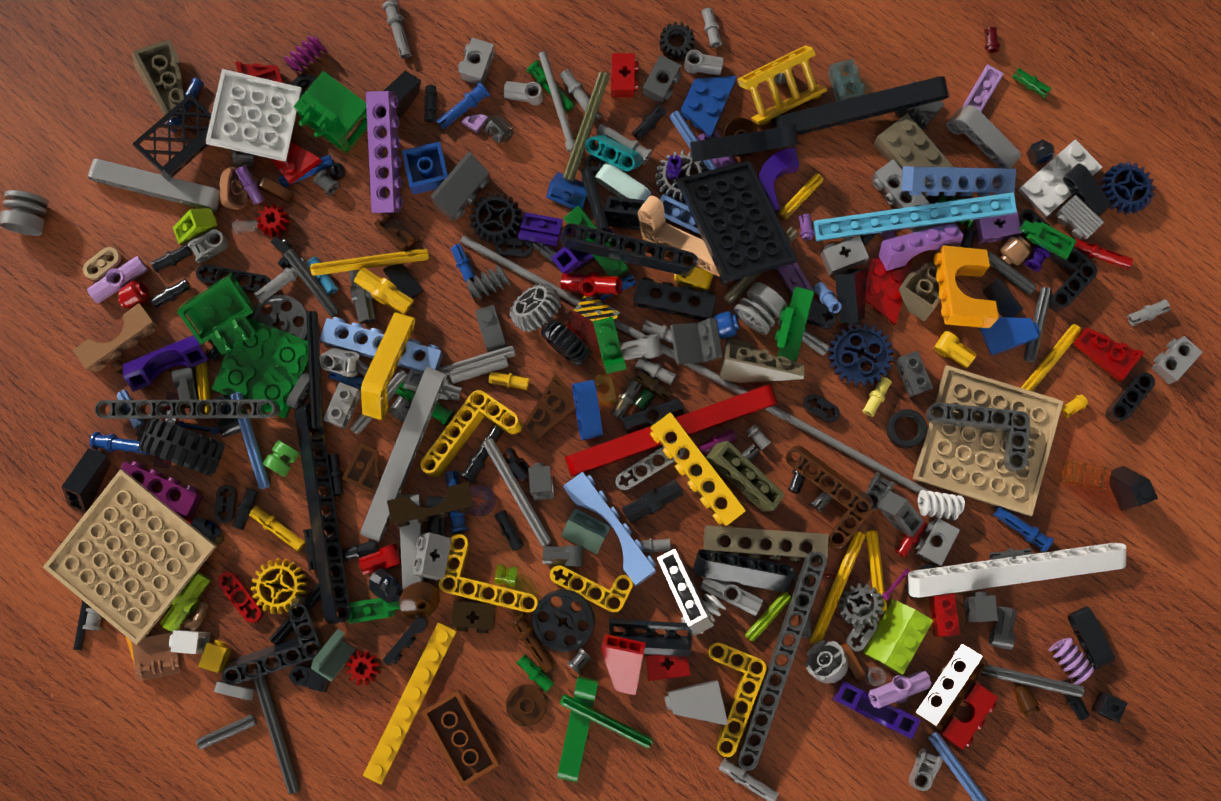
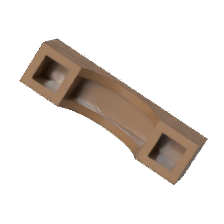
[73,303,159,373]

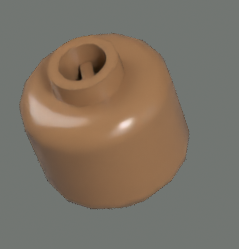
[1000,236,1030,265]

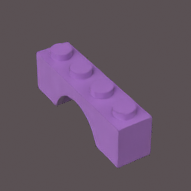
[879,222,963,271]

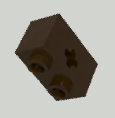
[451,601,496,634]

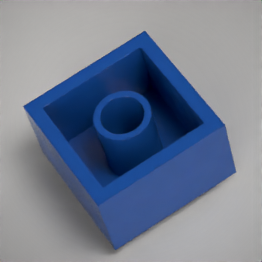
[402,142,448,195]

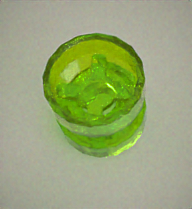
[494,564,518,587]

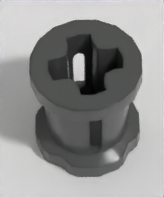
[313,170,340,196]
[567,648,594,676]

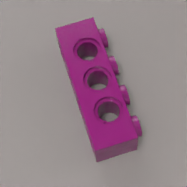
[121,461,203,518]

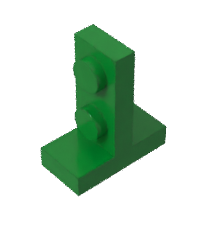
[593,316,626,374]

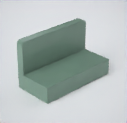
[561,508,611,554]
[311,629,355,681]

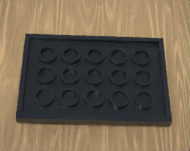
[677,160,797,284]

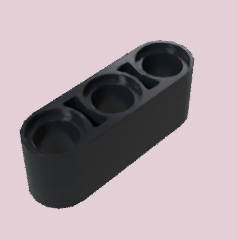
[1063,163,1111,217]
[1105,372,1155,423]
[1067,606,1115,670]

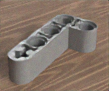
[946,105,1021,169]

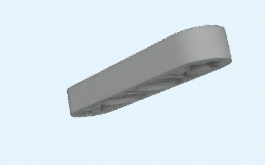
[615,441,685,491]

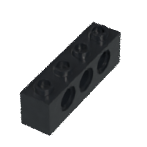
[633,277,716,321]

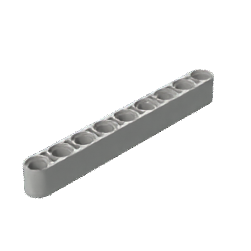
[360,367,447,543]

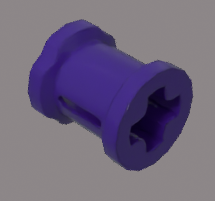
[1024,245,1050,272]

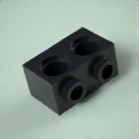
[604,196,646,230]

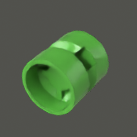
[263,440,300,477]

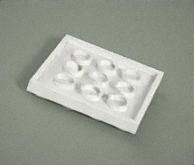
[206,69,302,162]

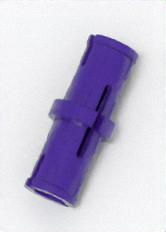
[666,155,682,180]

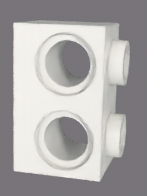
[169,630,211,654]

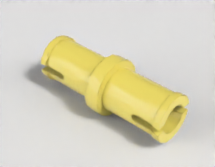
[862,376,892,417]

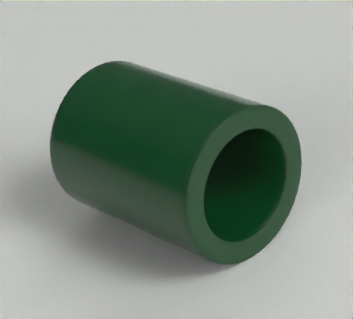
[633,389,655,411]

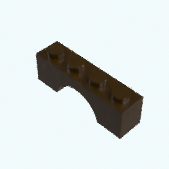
[387,482,474,528]

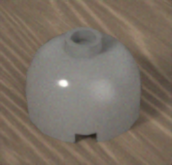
[805,640,849,684]

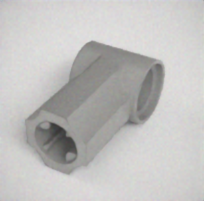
[684,50,723,76]
[504,81,544,105]
[620,334,662,360]

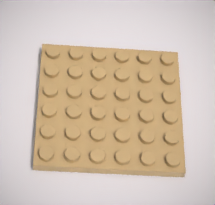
[912,365,1064,517]
[43,469,217,645]

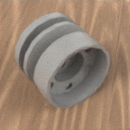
[0,190,49,236]
[734,282,788,335]

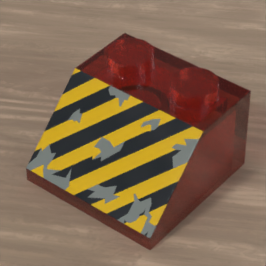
[565,296,621,348]

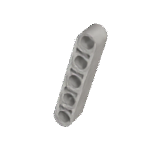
[399,494,425,591]

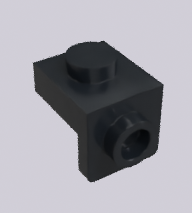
[270,236,292,269]

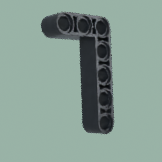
[690,125,799,162]
[1018,209,1098,312]
[222,596,323,685]

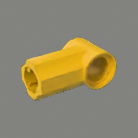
[933,331,977,368]

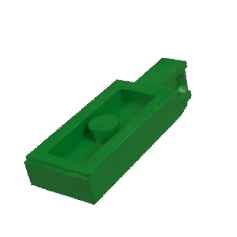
[1019,220,1077,260]
[348,598,401,624]

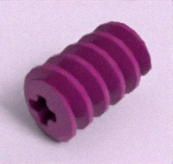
[284,35,328,76]

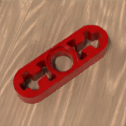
[218,572,263,623]

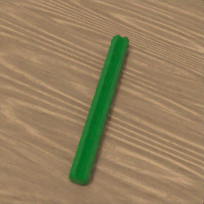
[560,694,653,748]

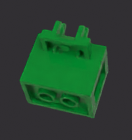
[293,71,368,154]
[177,273,257,355]

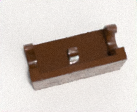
[374,212,419,252]

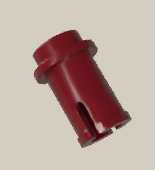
[984,27,1000,54]

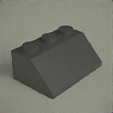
[431,152,491,222]

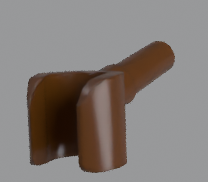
[111,356,140,374]

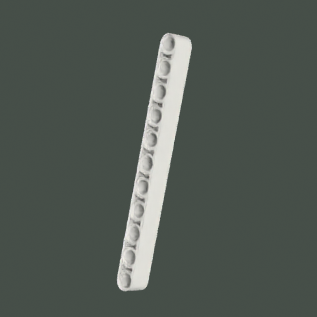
[908,543,1127,598]

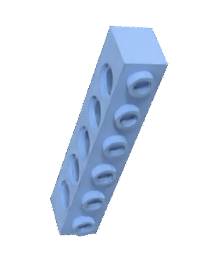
[319,317,443,372]

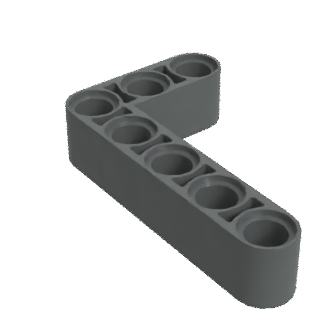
[925,402,1030,472]

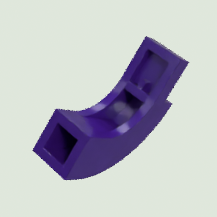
[758,147,799,215]
[551,226,614,274]

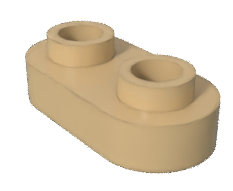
[83,247,121,281]

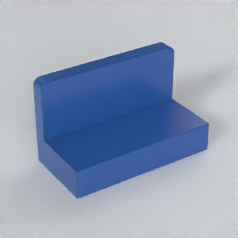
[546,172,588,210]

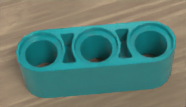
[585,135,642,171]

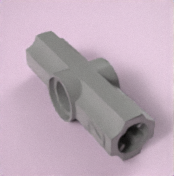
[700,577,763,616]

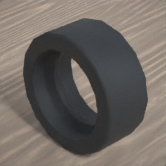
[886,409,927,448]

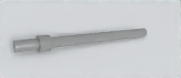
[539,51,581,163]

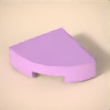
[461,114,489,134]

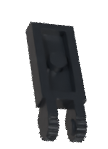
[383,617,428,666]

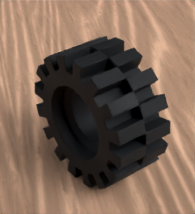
[660,22,695,61]

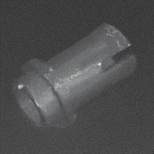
[232,219,259,235]

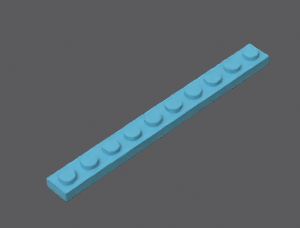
[813,192,1017,242]

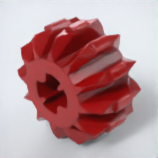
[255,204,290,238]
[345,651,381,686]

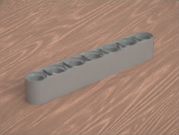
[87,159,220,212]

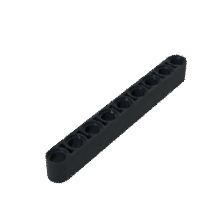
[774,76,950,136]

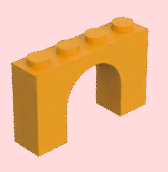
[934,245,999,328]

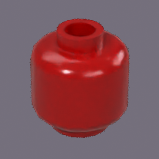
[118,281,149,309]

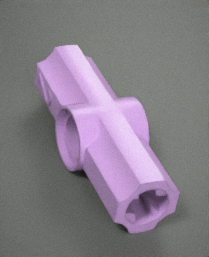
[87,256,148,304]
[868,671,932,709]

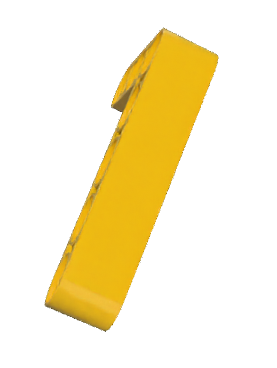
[361,312,415,420]
[420,390,523,478]
[439,534,539,613]
[707,642,766,757]

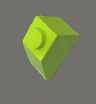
[172,208,217,245]

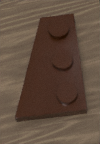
[523,373,575,443]

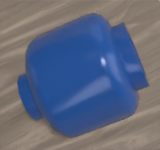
[713,311,740,340]

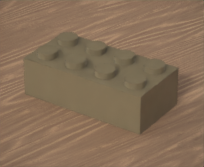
[873,113,953,199]

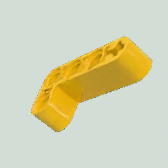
[550,565,633,613]

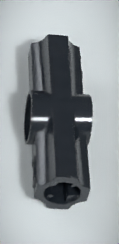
[622,398,684,435]
[622,479,684,523]

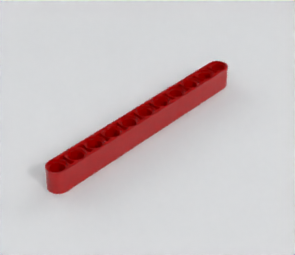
[564,384,778,477]

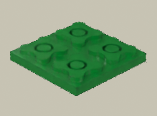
[212,317,309,419]

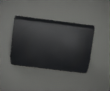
[383,264,424,299]
[983,278,1023,318]

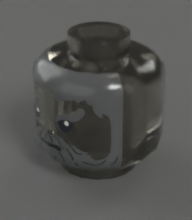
[485,114,514,143]

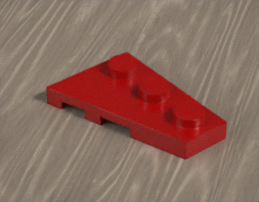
[269,142,322,185]

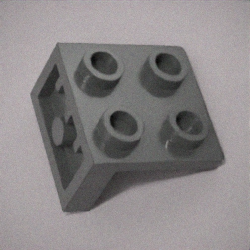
[670,318,723,364]

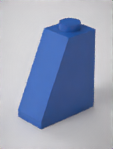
[979,317,1040,357]

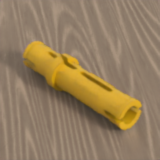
[249,505,305,552]

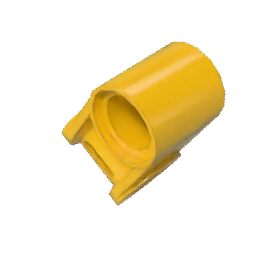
[674,264,713,292]

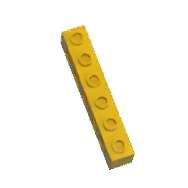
[650,412,746,526]

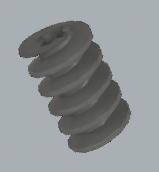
[467,265,511,303]

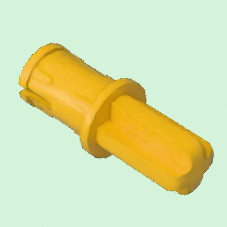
[489,372,529,391]

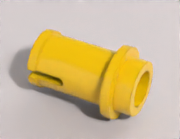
[1061,394,1089,418]

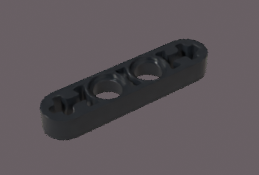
[196,265,272,293]

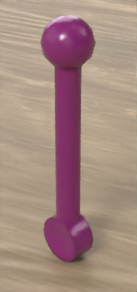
[882,568,910,600]

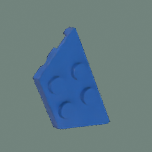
[681,76,737,139]

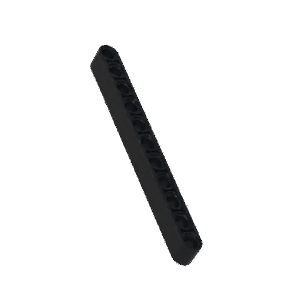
[295,403,351,625]

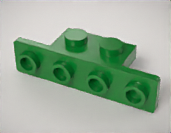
[775,287,814,362]

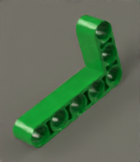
[557,676,599,783]

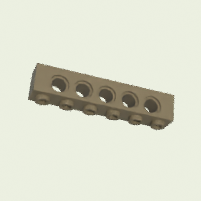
[703,525,829,563]

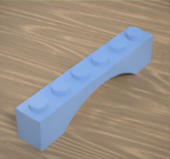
[563,472,656,587]

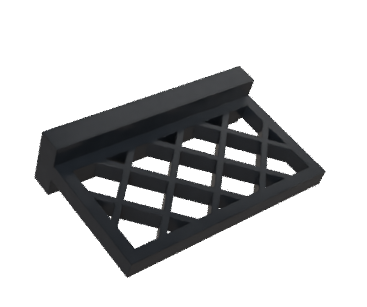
[132,94,212,181]

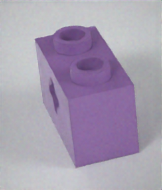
[973,212,1022,244]

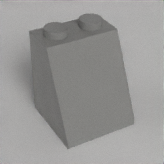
[664,680,728,725]

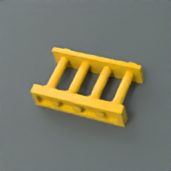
[737,45,827,125]

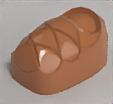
[219,167,249,210]

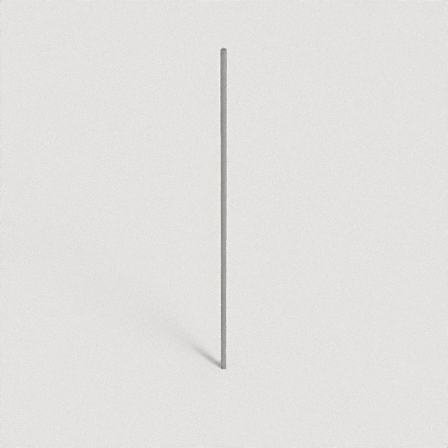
[460,235,929,494]

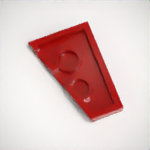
[1073,328,1144,382]

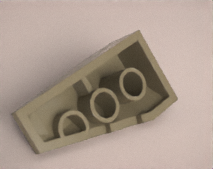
[132,39,186,119]
[899,260,956,322]
[720,338,804,383]

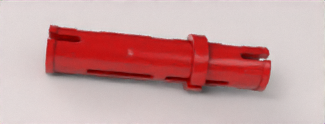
[1074,239,1133,270]

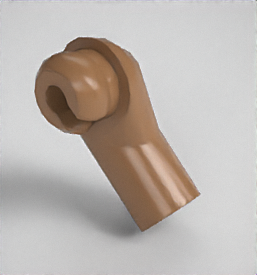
[184,602,209,631]

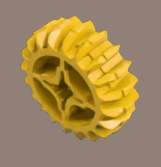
[251,558,308,614]

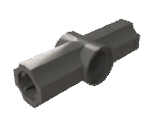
[348,269,376,324]

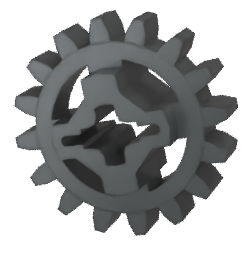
[838,583,885,628]

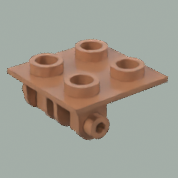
[131,632,180,682]

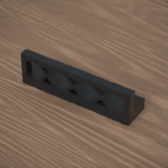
[609,619,693,657]

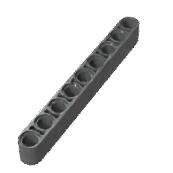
[95,399,280,419]

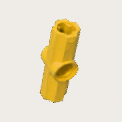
[354,267,414,315]

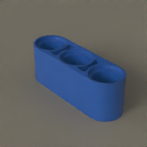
[572,380,603,441]

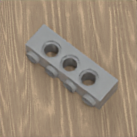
[872,159,939,233]
[657,549,714,635]

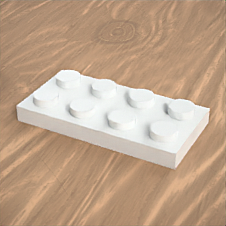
[1018,139,1102,219]

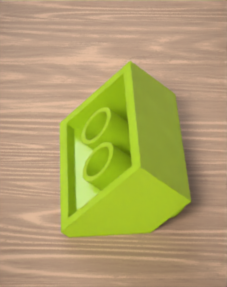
[862,599,933,675]

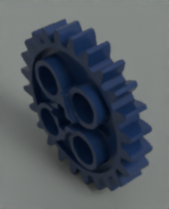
[828,323,894,388]

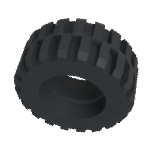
[138,418,225,476]

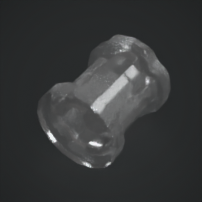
[864,667,886,686]

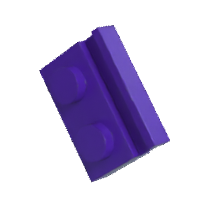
[518,212,563,246]

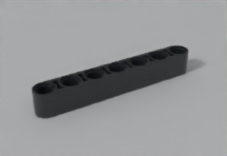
[560,223,698,276]

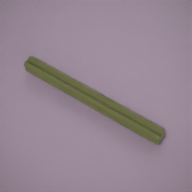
[563,72,609,182]

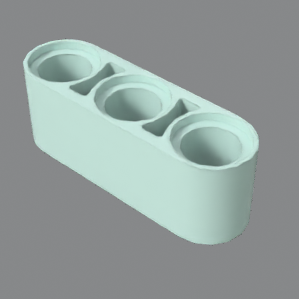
[594,162,651,200]

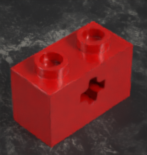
[611,53,639,98]
[928,593,960,637]
[645,654,690,681]

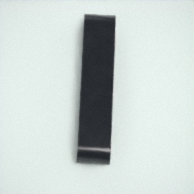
[692,549,795,592]

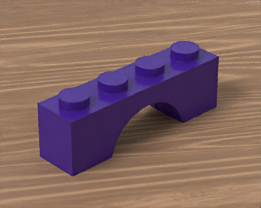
[123,335,208,392]
[832,680,921,739]

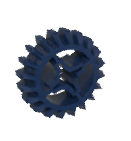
[1100,161,1156,215]

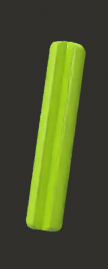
[745,592,792,642]

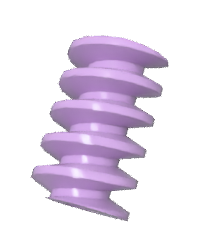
[1048,638,1094,685]

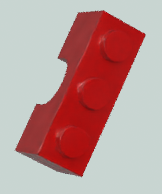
[938,682,998,749]

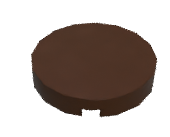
[506,684,547,726]

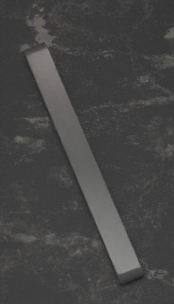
[737,551,827,771]

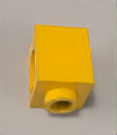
[198,640,232,673]

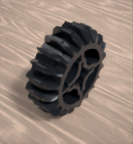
[469,192,523,245]
[541,319,590,366]

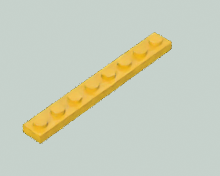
[363,622,457,785]

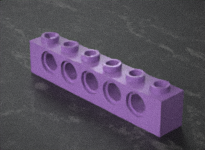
[366,91,403,213]

